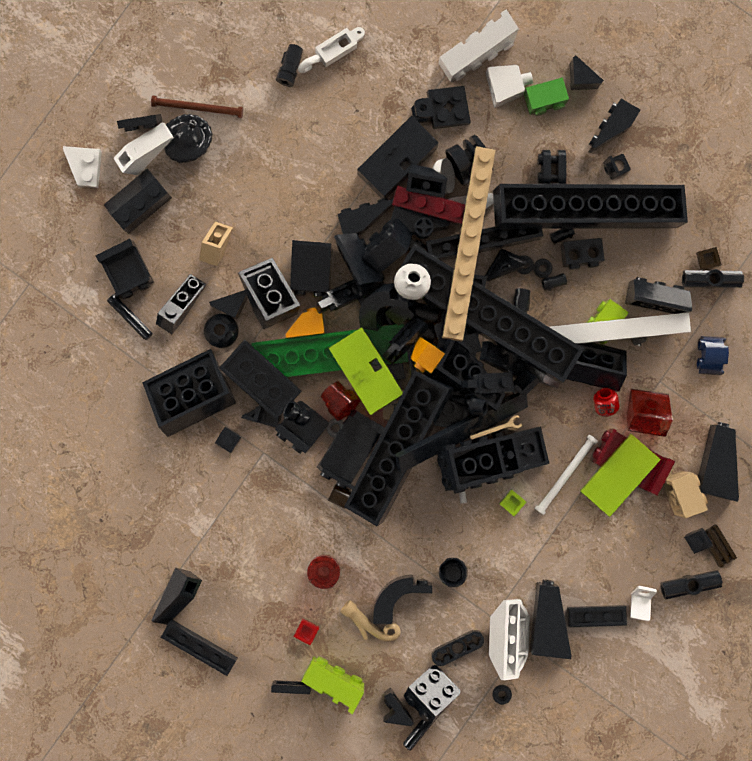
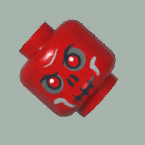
[593,388,620,417]

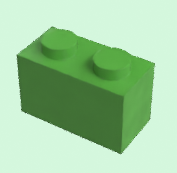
[524,77,569,116]

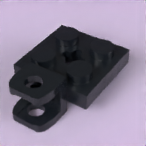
[411,86,471,129]

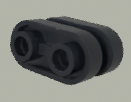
[537,150,567,184]

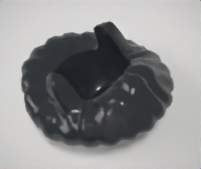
[164,114,213,163]

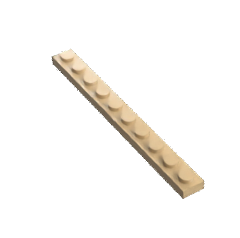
[442,146,496,342]

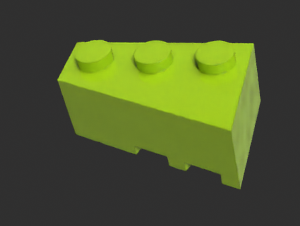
[301,656,364,714]

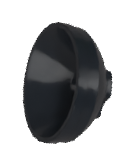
[204,314,239,348]

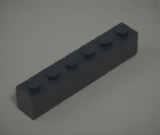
[425,227,544,261]

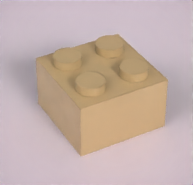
[663,471,708,518]

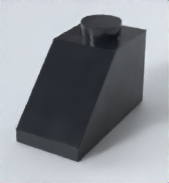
[406,165,448,198]

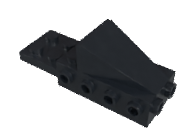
[437,426,550,494]

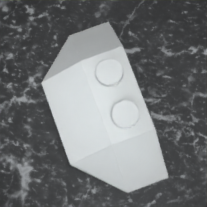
[489,599,530,680]

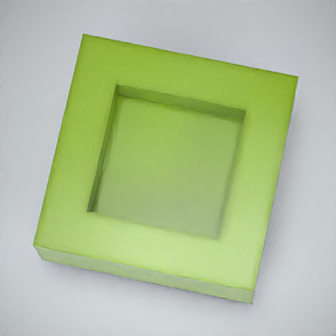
[499,489,526,517]

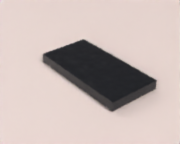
[219,339,302,420]

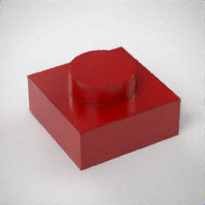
[293,618,320,646]

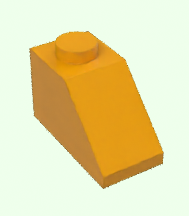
[286,308,325,338]
[411,337,445,373]

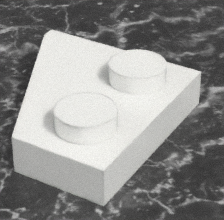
[63,146,102,188]

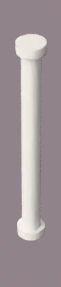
[535,435,598,515]

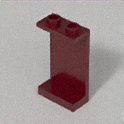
[592,428,675,496]

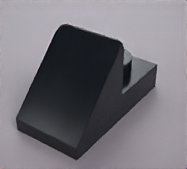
[383,687,414,726]

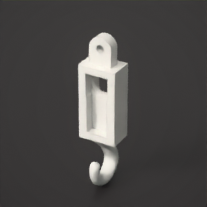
[298,27,365,73]

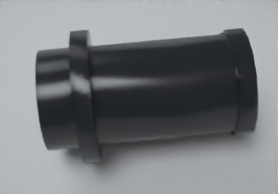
[549,229,575,245]
[541,273,567,291]

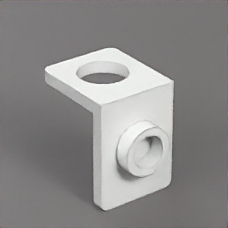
[630,586,657,621]

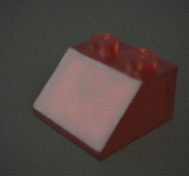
[626,388,673,437]

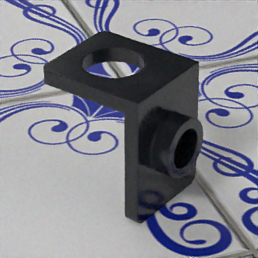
[603,154,631,179]

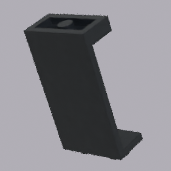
[317,408,385,490]

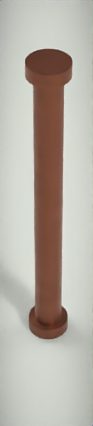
[151,95,243,118]

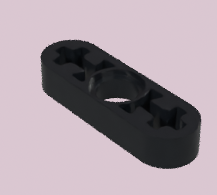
[432,630,484,666]

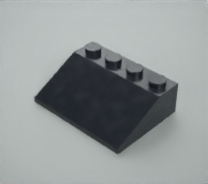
[142,349,236,437]

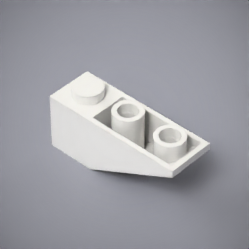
[114,123,174,175]

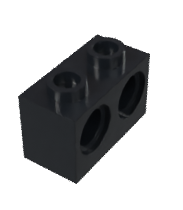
[560,238,605,270]

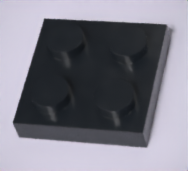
[117,114,162,132]

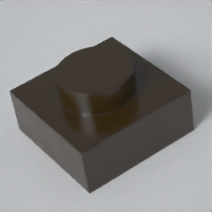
[696,247,722,270]

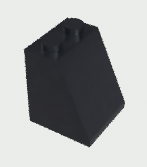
[290,240,333,297]

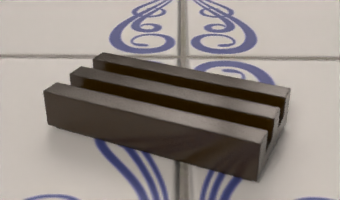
[705,524,737,568]

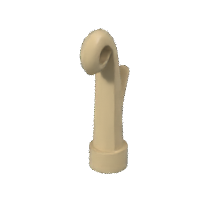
[340,600,401,642]

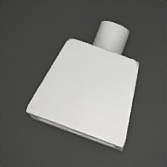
[486,65,533,108]

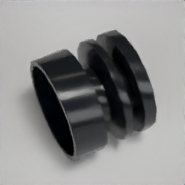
[445,135,493,186]

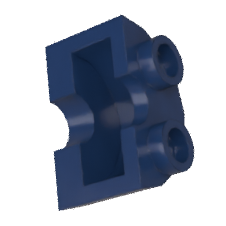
[697,336,729,375]

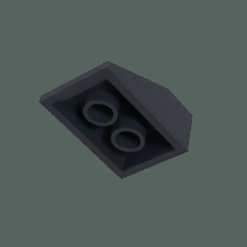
[238,258,300,329]

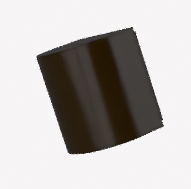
[328,484,352,509]

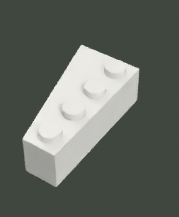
[438,9,519,82]

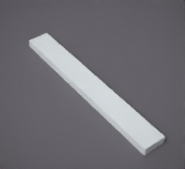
[550,313,691,344]

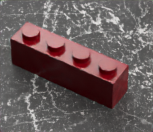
[392,186,465,226]

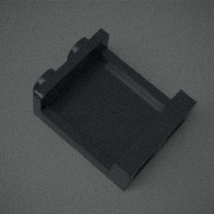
[95,239,154,300]

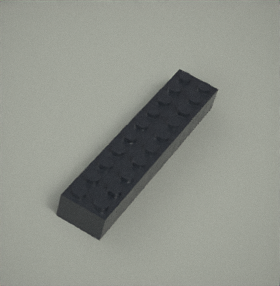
[493,184,688,229]
[393,244,584,383]

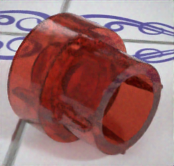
[321,381,361,421]
[307,554,340,589]

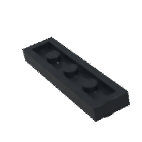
[160,619,238,676]

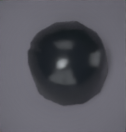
[439,558,468,587]

